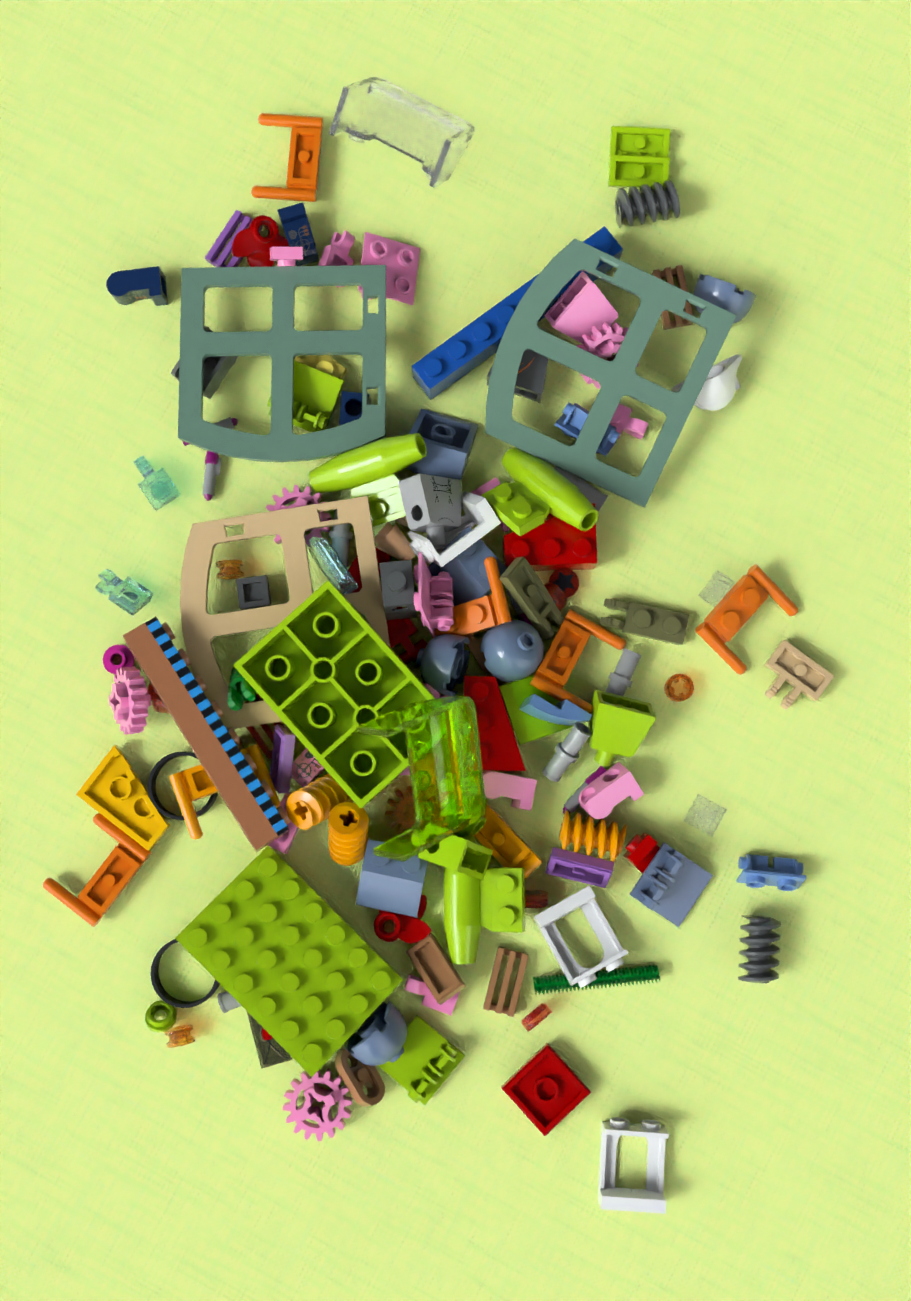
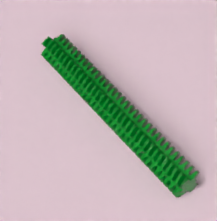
[533,965,660,995]

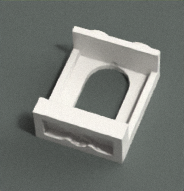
[407,491,501,567]
[534,885,628,988]
[598,1117,669,1214]

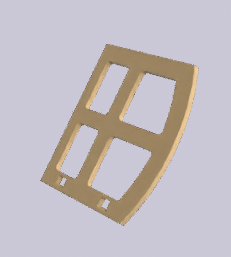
[180,496,390,729]

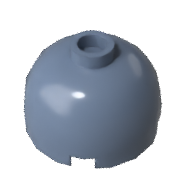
[693,274,756,324]
[480,619,544,682]
[416,633,470,697]
[344,1001,407,1066]

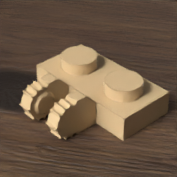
[764,640,835,710]

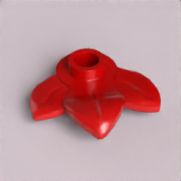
[232,215,290,267]
[373,894,432,944]

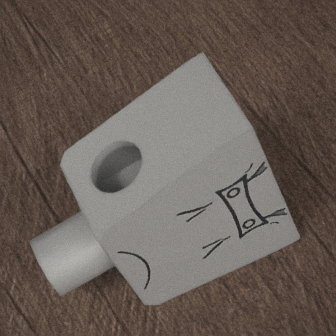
[399,474,462,549]

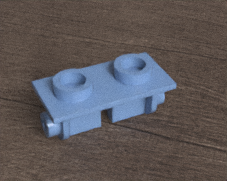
[555,402,620,457]
[736,854,806,891]

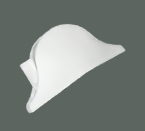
[671,354,742,411]

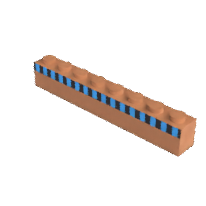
[123,617,291,852]

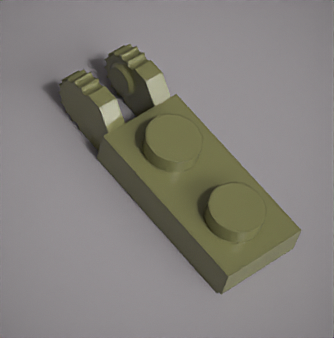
[499,557,564,640]
[600,599,689,645]

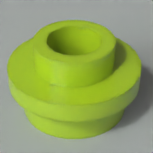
[145,1000,177,1032]

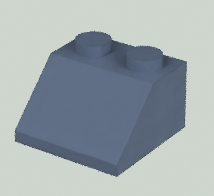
[405,409,478,480]
[428,526,507,606]
[356,839,428,918]

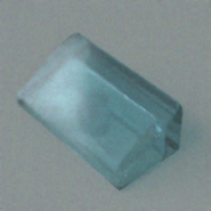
[308,537,358,594]

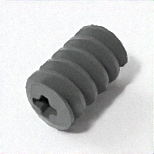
[615,180,680,228]
[738,915,781,983]

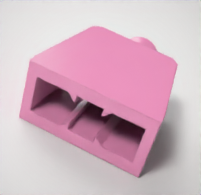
[545,271,619,344]

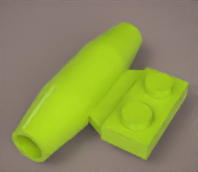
[309,433,427,527]
[481,447,599,536]
[444,835,525,964]

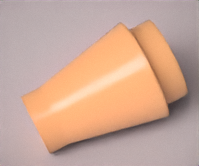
[374,522,416,561]

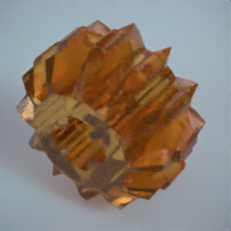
[385,785,438,839]

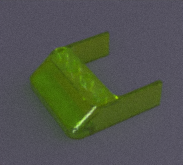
[357,695,486,862]

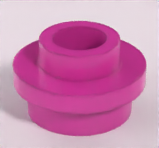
[103,645,134,675]

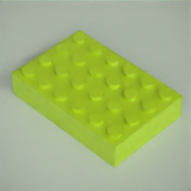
[233,580,458,809]
[175,845,403,1077]

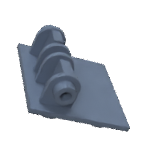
[629,842,713,927]

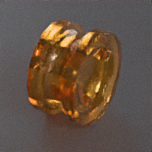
[215,560,244,580]
[664,674,694,702]
[164,1024,195,1048]

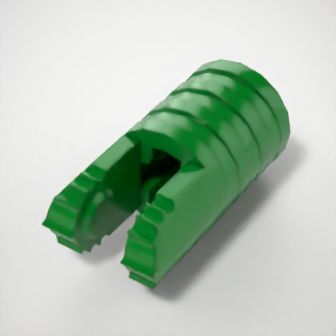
[227,666,256,711]

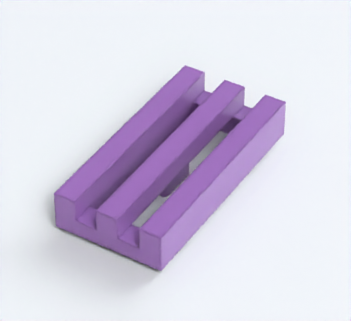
[205,209,263,267]
[270,724,296,794]
[546,847,614,888]

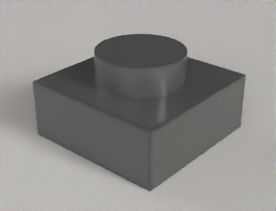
[236,575,272,610]

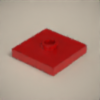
[501,1043,591,1136]

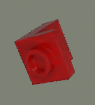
[623,833,660,874]

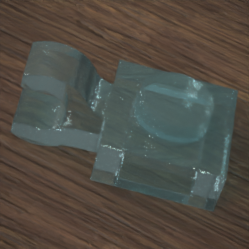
[133,455,182,511]
[95,569,153,616]

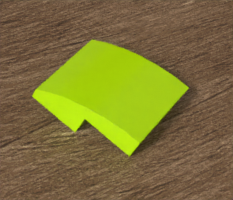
[608,126,670,188]
[499,675,574,745]

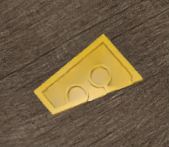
[76,745,170,851]

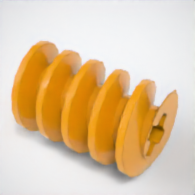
[286,773,353,830]
[328,802,369,866]
[559,810,627,862]

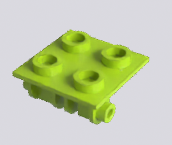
[267,360,344,432]
[378,1015,465,1105]

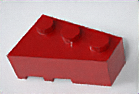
[503,503,597,571]
[463,676,526,771]

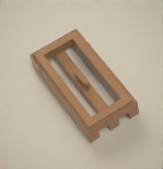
[652,265,693,330]
[483,946,529,1017]

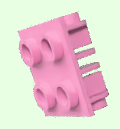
[358,232,420,305]
[414,552,453,637]

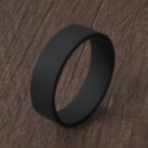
[148,752,218,820]
[151,939,220,1008]

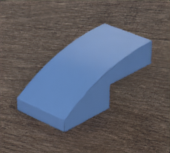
[519,694,592,725]

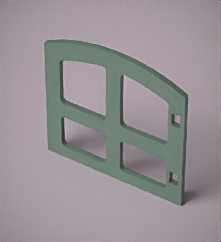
[485,239,737,507]
[178,265,386,463]

